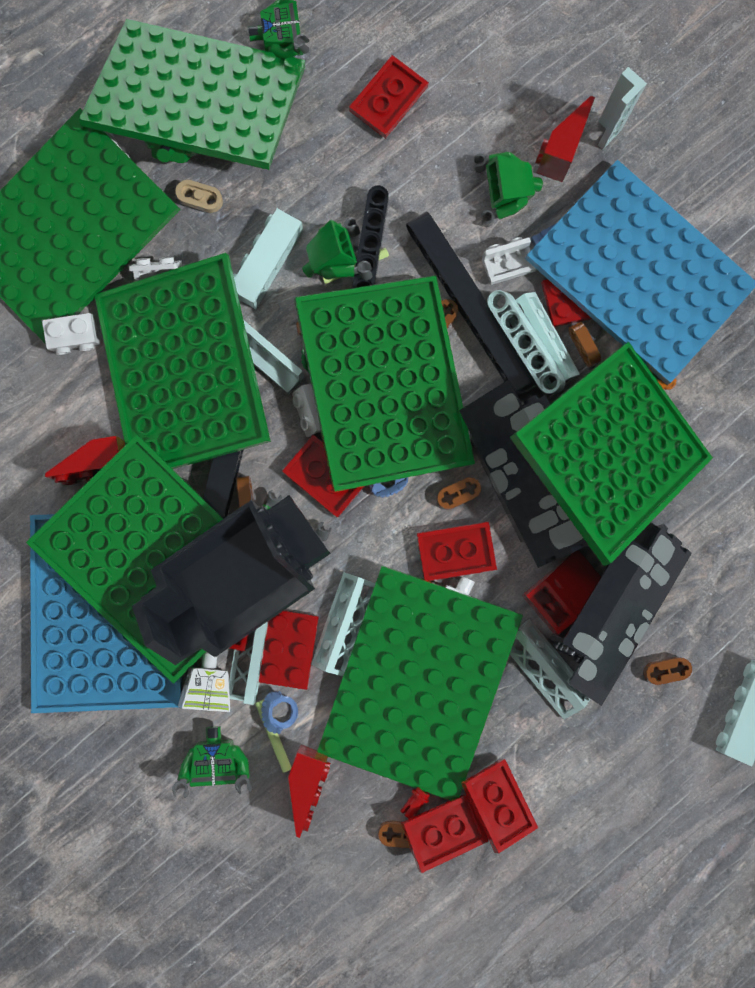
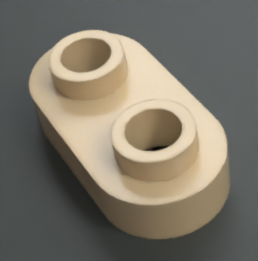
[176,180,223,213]

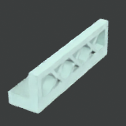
[598,67,647,150]
[510,292,580,389]
[244,321,304,395]
[311,572,375,676]
[510,619,590,720]
[229,622,268,705]

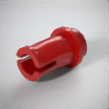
[400,787,430,819]

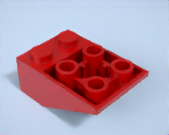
[45,436,125,486]
[522,550,601,634]
[288,745,331,838]

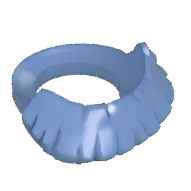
[369,478,408,498]
[261,691,298,734]

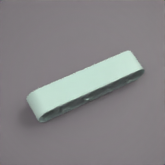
[488,290,565,393]

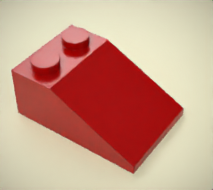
[535,96,595,182]

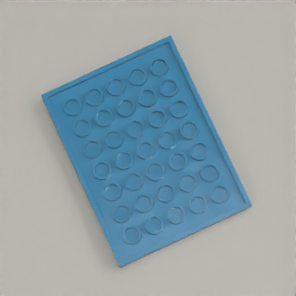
[525,160,755,385]
[30,514,182,713]

